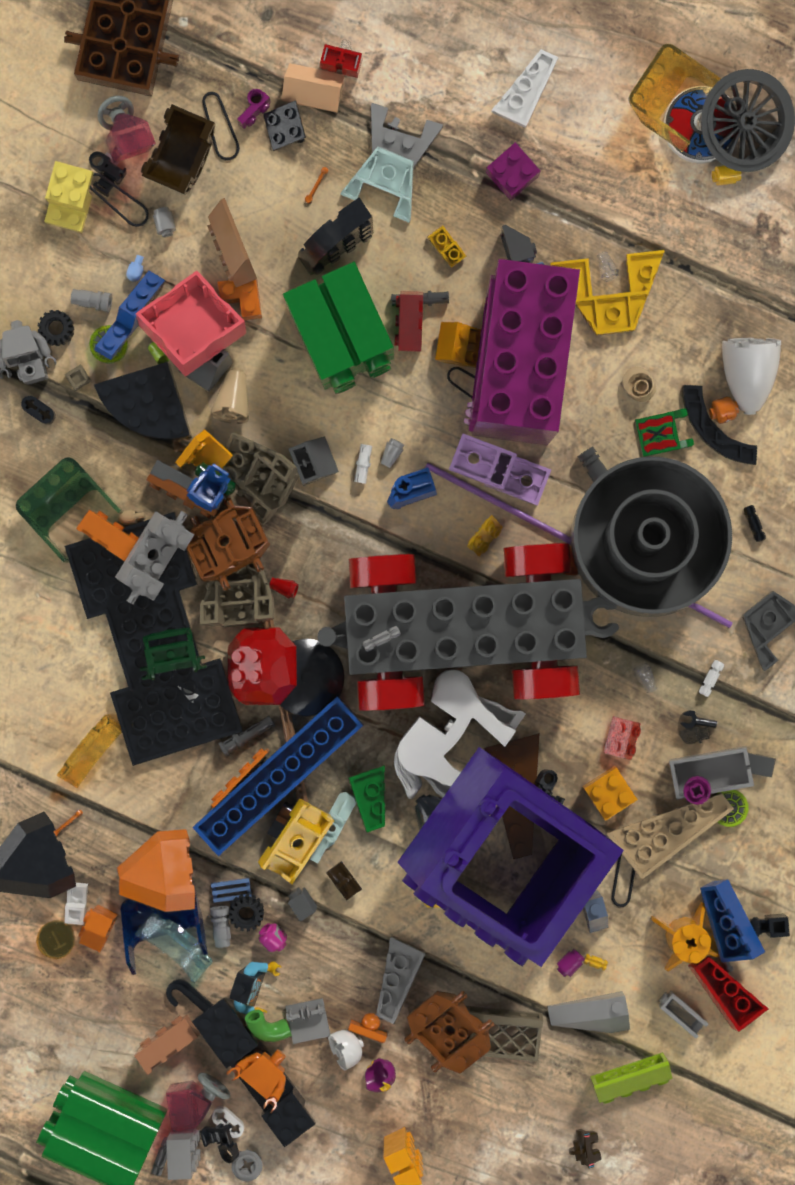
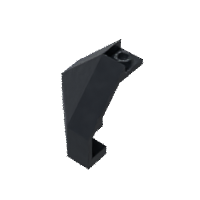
[0,812,76,898]

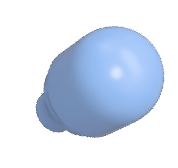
[126,255,144,282]

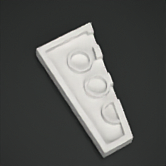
[491,49,558,128]

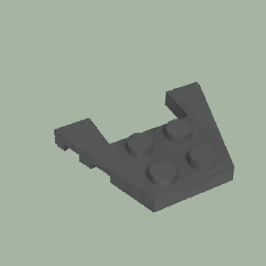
[742,591,795,671]

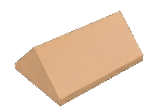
[282,63,345,113]

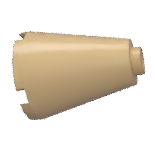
[211,368,249,424]

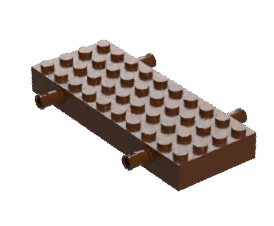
[64,0,179,97]

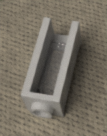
[659,991,708,1039]

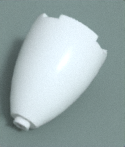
[722,338,781,415]

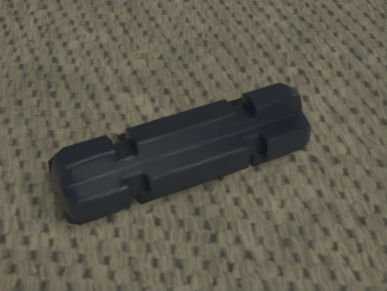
[744,505,766,542]

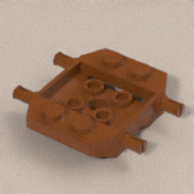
[186,498,270,591]
[404,991,494,1074]

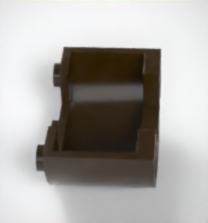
[141,104,215,195]

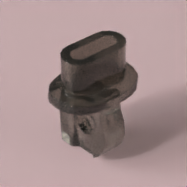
[679,726,710,744]

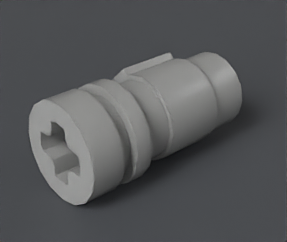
[71,289,113,312]
[210,906,231,948]

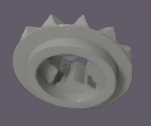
[232,1149,263,1181]

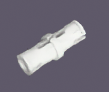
[354,444,372,484]

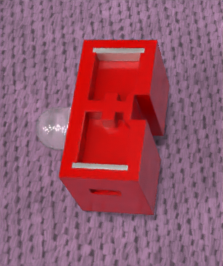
[320,39,363,78]

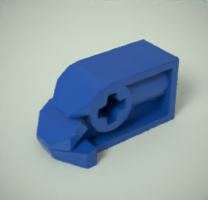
[387,467,437,509]

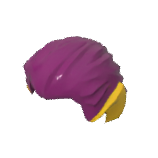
[365,1058,396,1093]

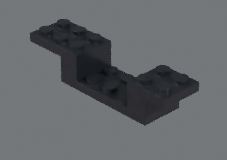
[192,997,316,1147]

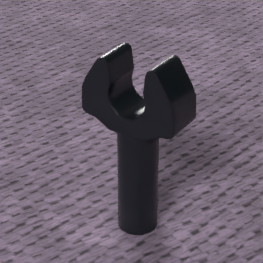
[680,710,717,730]

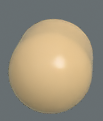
[119,510,146,526]

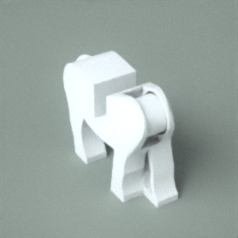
[394,669,526,799]

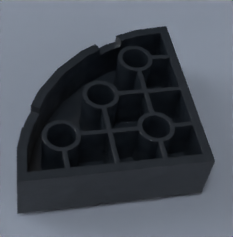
[298,198,374,275]
[94,362,192,440]

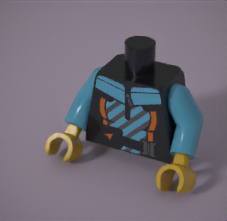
[229,961,281,1014]

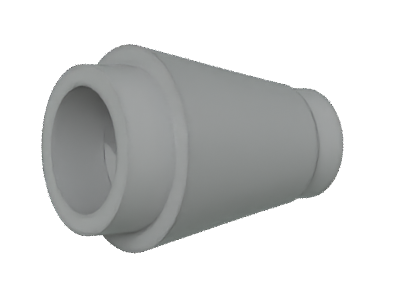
[381,438,404,468]

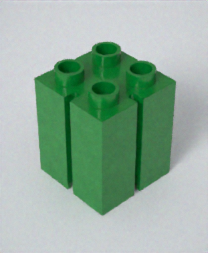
[283,261,394,394]

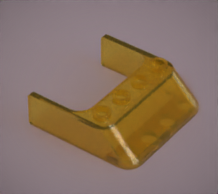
[628,44,721,152]

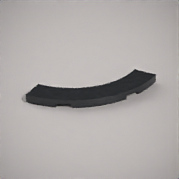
[682,385,757,465]

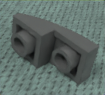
[747,753,776,777]

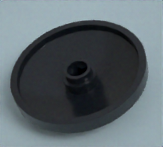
[279,639,344,716]

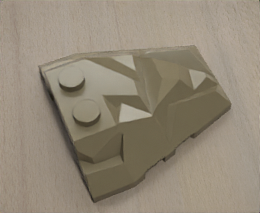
[223,433,300,524]
[200,545,274,627]

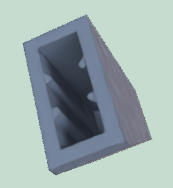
[583,890,609,933]

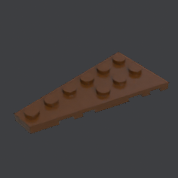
[484,733,540,860]

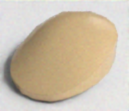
[623,366,656,402]

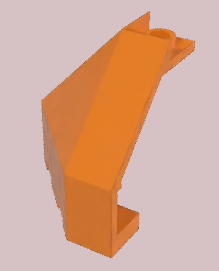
[117,829,195,912]

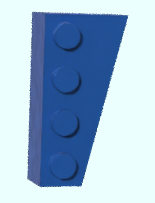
[700,879,765,962]

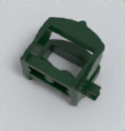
[140,628,207,681]

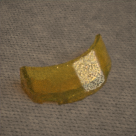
[57,714,122,788]

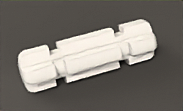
[699,660,724,697]

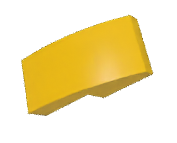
[427,225,466,268]

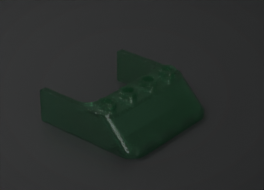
[16,457,123,563]

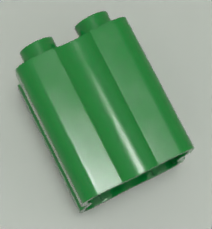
[36,1071,168,1185]

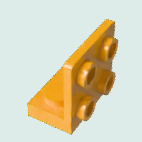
[175,429,233,473]

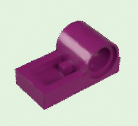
[237,89,271,129]

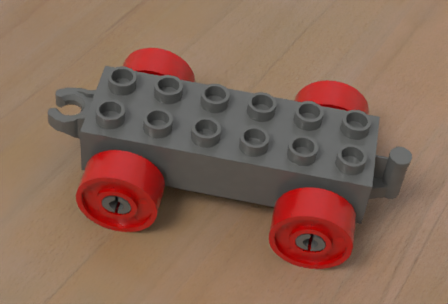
[317,543,619,711]

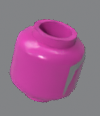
[259,923,287,952]

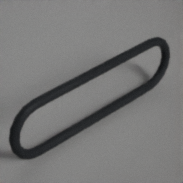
[612,854,635,907]

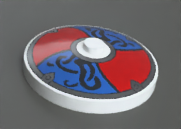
[663,86,737,164]

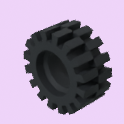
[38,310,75,346]
[229,893,264,932]

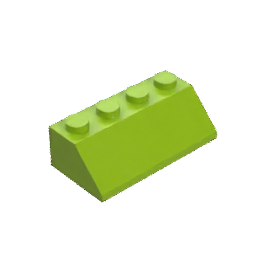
[590,1052,673,1104]

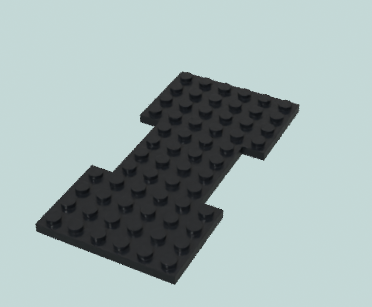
[64,512,243,766]

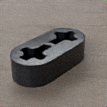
[21,396,56,424]

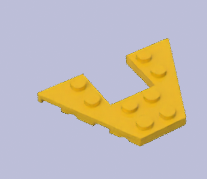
[550,250,665,335]

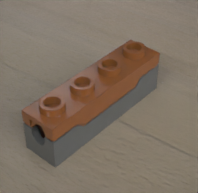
[146,460,226,519]

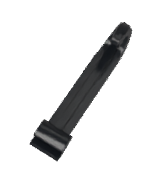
[166,979,214,1012]

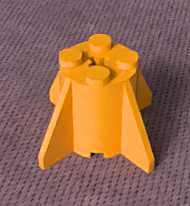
[650,902,719,972]

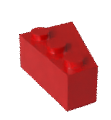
[395,291,423,351]

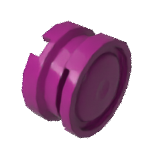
[683,776,711,805]

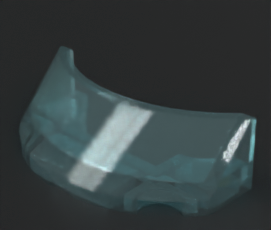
[135,913,213,983]

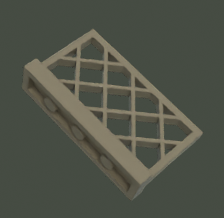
[462,1006,543,1061]

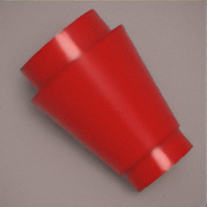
[269,577,299,599]

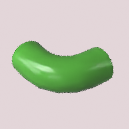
[245,1010,292,1042]

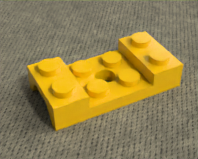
[258,799,334,884]

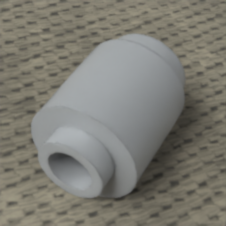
[153,207,176,237]

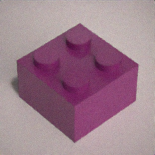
[486,142,541,201]

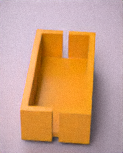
[383,1127,424,1185]

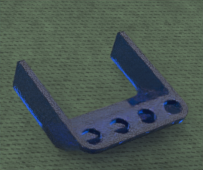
[120,890,208,975]

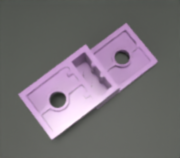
[449,433,551,506]

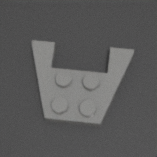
[371,103,443,169]

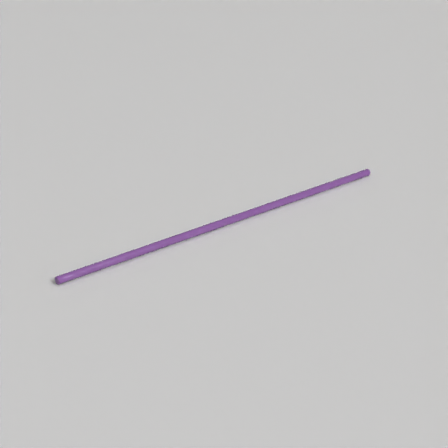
[425,463,733,628]

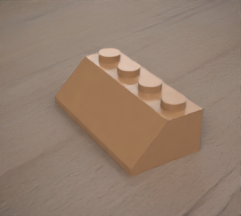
[207,198,257,287]

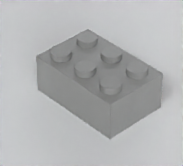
[166,1124,201,1180]

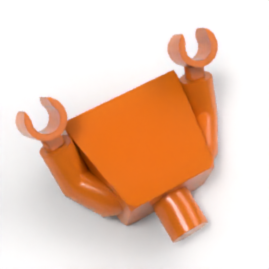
[227,1049,286,1113]

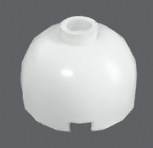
[328,1030,364,1071]

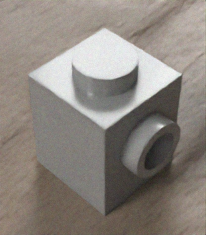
[17,358,49,385]

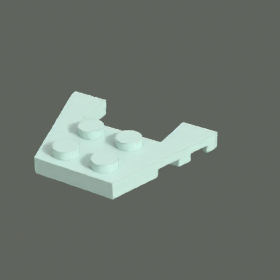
[340,146,414,223]

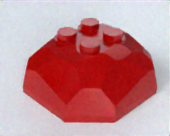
[228,627,297,705]

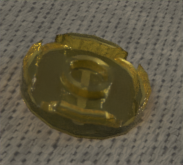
[36,920,76,959]

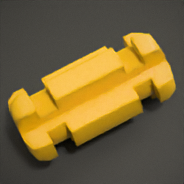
[584,954,608,971]

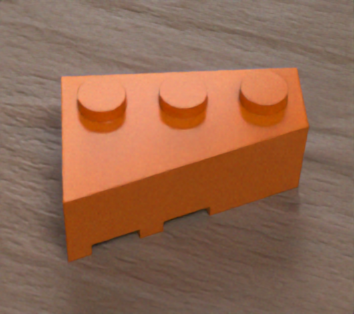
[76,510,139,561]

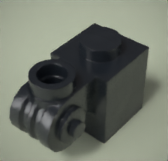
[749,913,790,938]

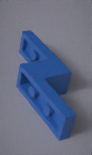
[95,271,165,360]

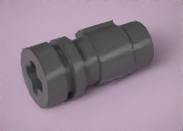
[577,446,607,482]

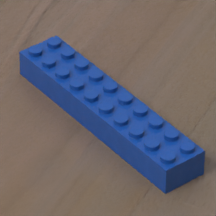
[192,696,364,856]

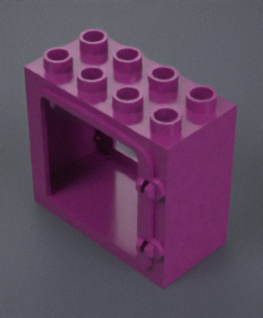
[464,259,580,446]

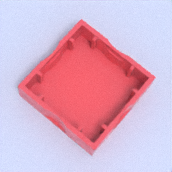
[136,271,246,377]

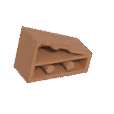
[134,1014,200,1075]

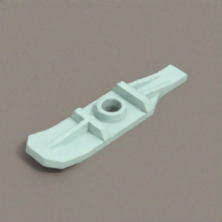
[310,792,356,863]

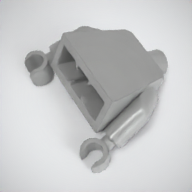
[0,320,57,379]

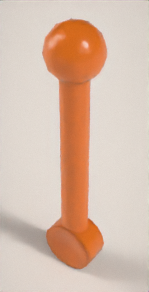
[305,167,328,203]
[54,810,83,837]

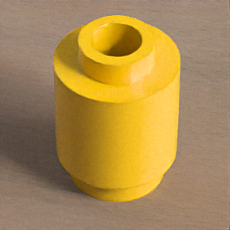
[712,165,741,186]

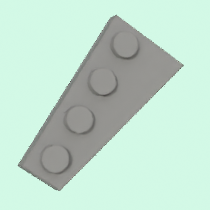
[376,936,426,1024]

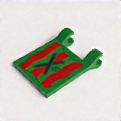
[635,408,694,457]

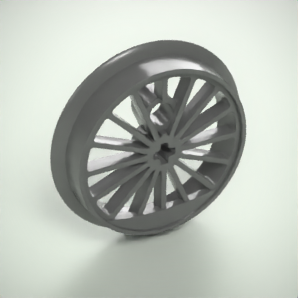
[701,69,795,172]

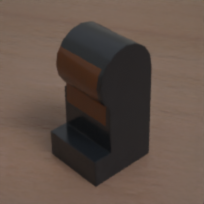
[267,802,294,839]

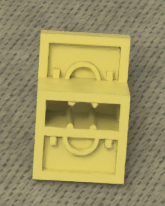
[44,161,94,233]

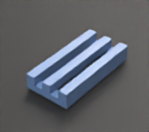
[211,878,252,903]

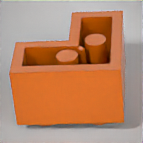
[218,279,262,321]
[78,905,118,952]

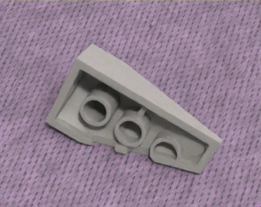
[547,991,630,1033]

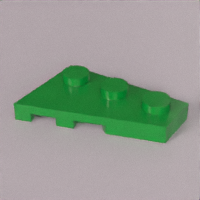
[348,765,385,833]

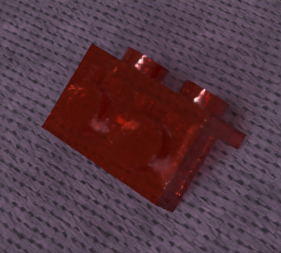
[604,716,641,760]

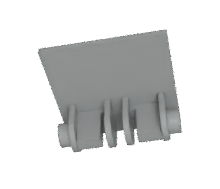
[285,998,330,1044]

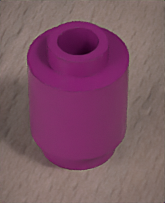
[557,949,585,977]

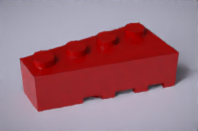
[688,956,769,1032]

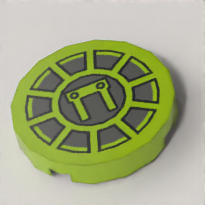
[715,790,749,827]

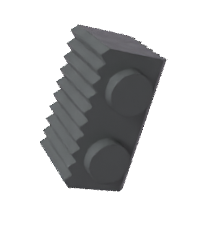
[288,887,317,921]

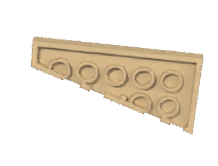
[606,793,734,879]

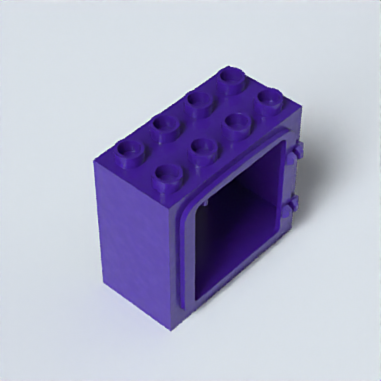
[398,747,624,967]

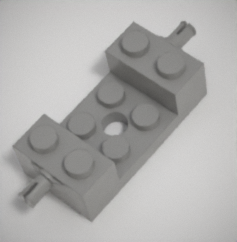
[115,511,194,605]

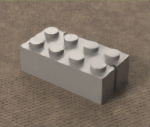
[669,746,754,799]

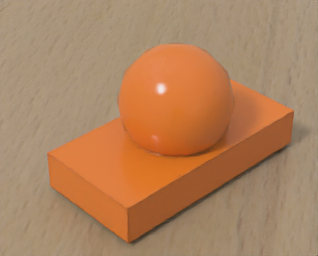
[348,1013,387,1043]

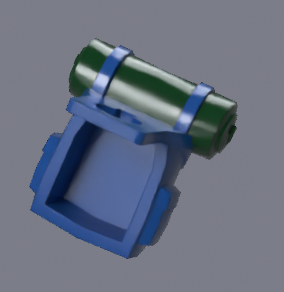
[187,462,236,512]

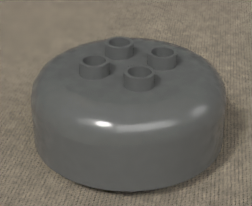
[571,457,732,617]

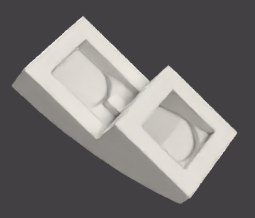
[65,883,88,925]

